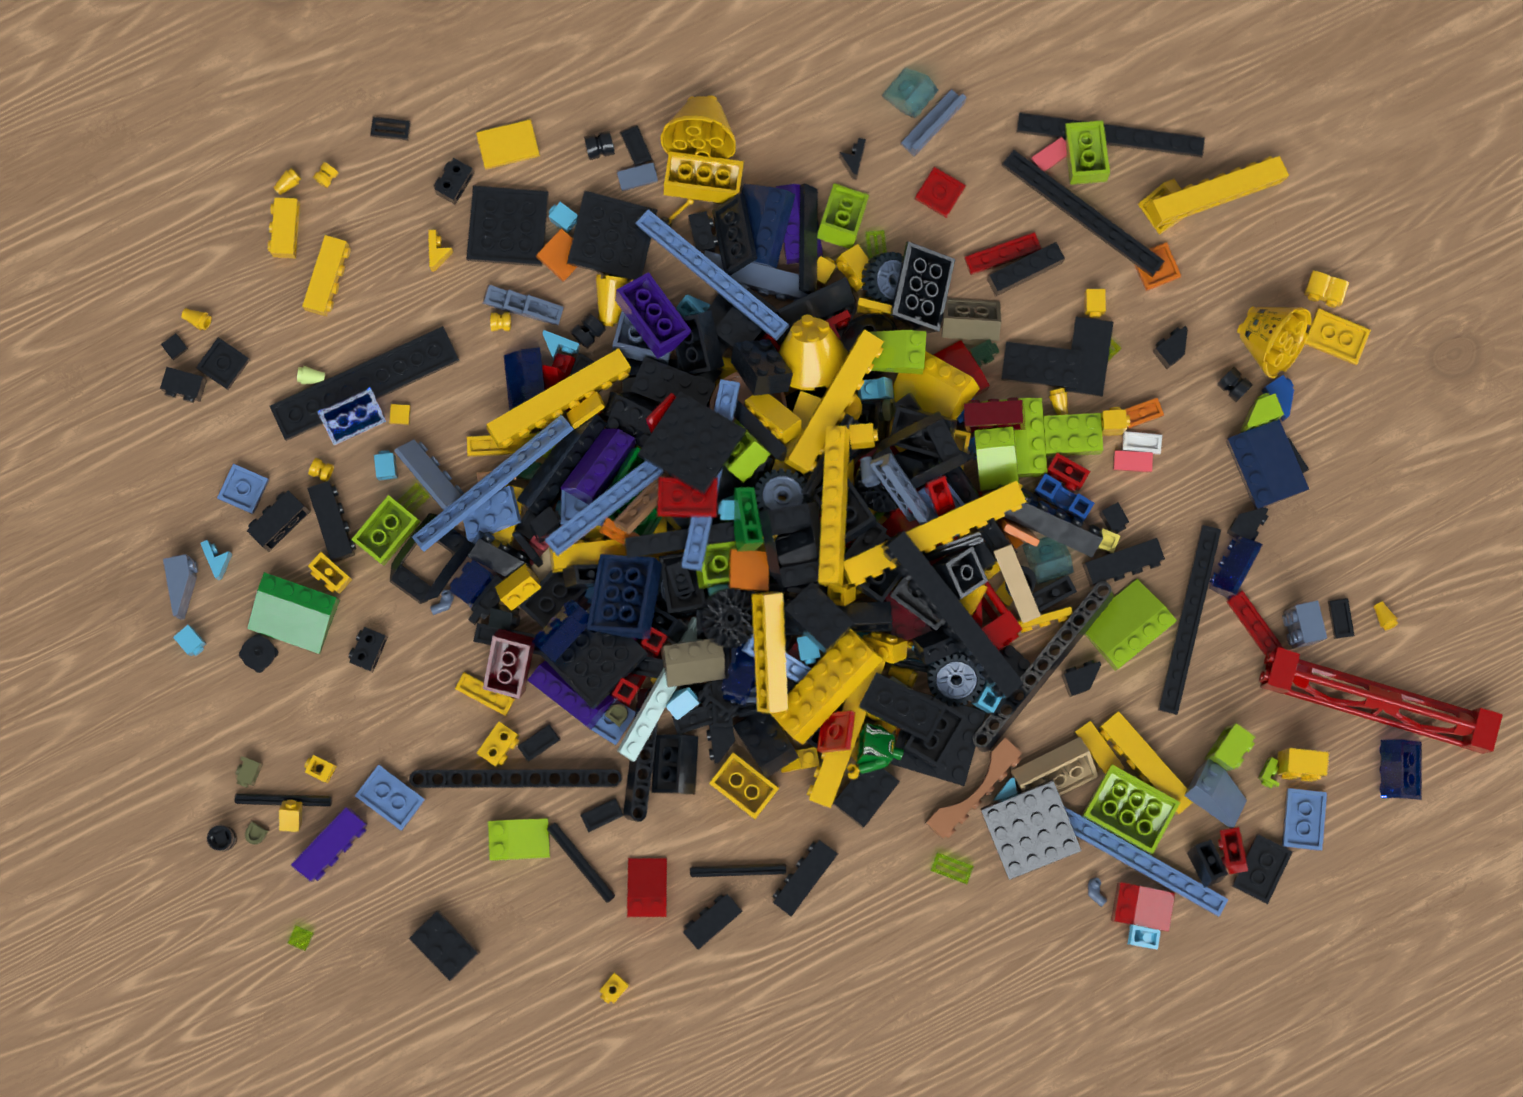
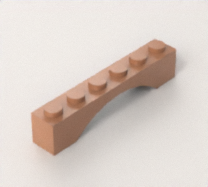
[925,738,1022,839]

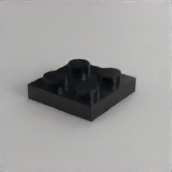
[196,337,250,390]

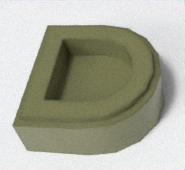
[882,399,897,421]
[604,704,628,727]
[245,821,269,845]

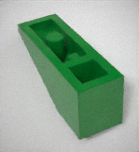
[734,487,764,551]

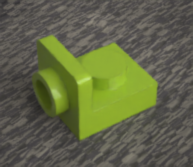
[1258,757,1280,789]

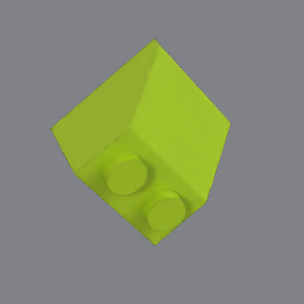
[1240,393,1284,433]

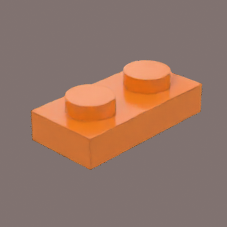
[1124,398,1164,429]

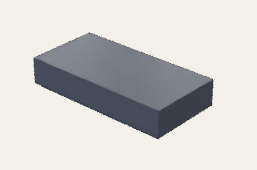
[617,163,658,191]

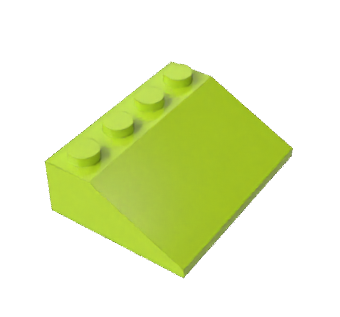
[981,398,1047,477]
[1081,579,1177,671]
[1081,764,1181,854]

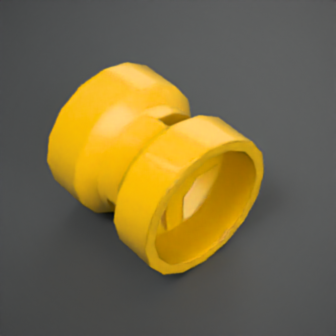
[312,162,339,188]
[490,312,511,332]
[308,458,334,482]

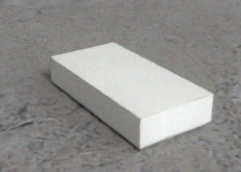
[1122,431,1162,454]

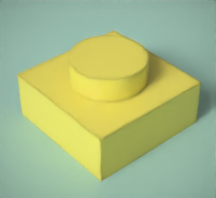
[1098,529,1120,553]

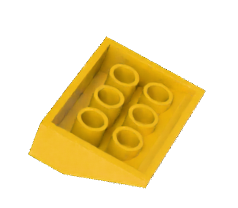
[893,351,980,419]

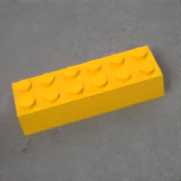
[770,629,883,744]

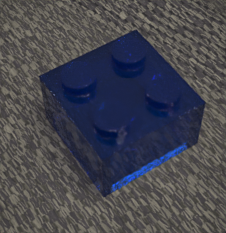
[449,560,494,608]

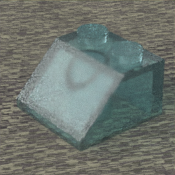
[882,68,939,118]
[1022,537,1074,584]

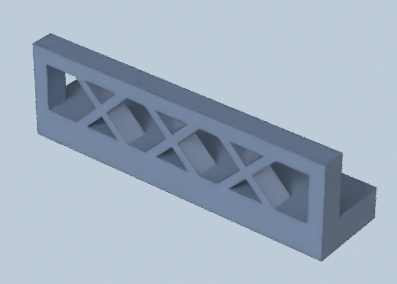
[901,89,967,157]
[870,453,930,525]

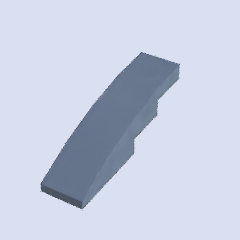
[482,285,564,325]

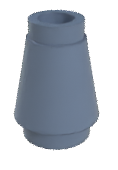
[860,457,880,487]

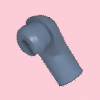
[1088,877,1107,907]

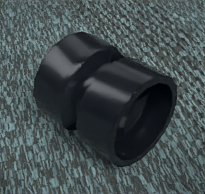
[584,131,615,160]
[570,313,606,349]
[1217,367,1253,402]
[207,825,237,851]

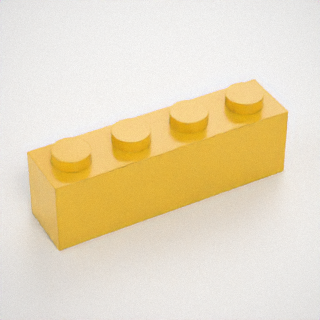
[302,235,351,317]

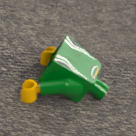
[847,723,904,779]

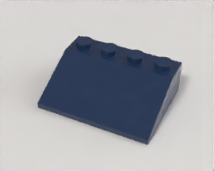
[741,183,795,268]
[1226,419,1309,510]
[587,554,662,639]

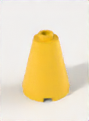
[596,274,633,327]

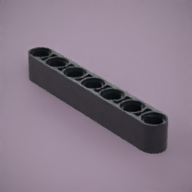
[624,687,658,822]

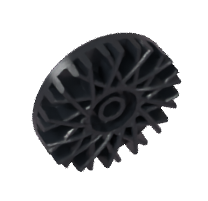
[842,313,898,352]
[855,457,902,513]
[700,588,754,647]

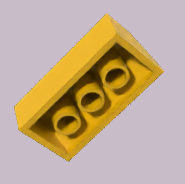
[663,151,744,203]

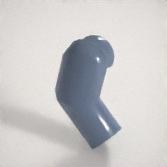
[430,589,454,615]

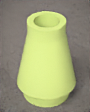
[297,366,325,384]

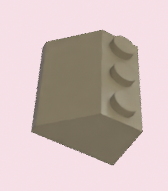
[942,298,1001,341]
[661,639,725,688]

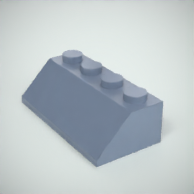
[394,439,464,510]

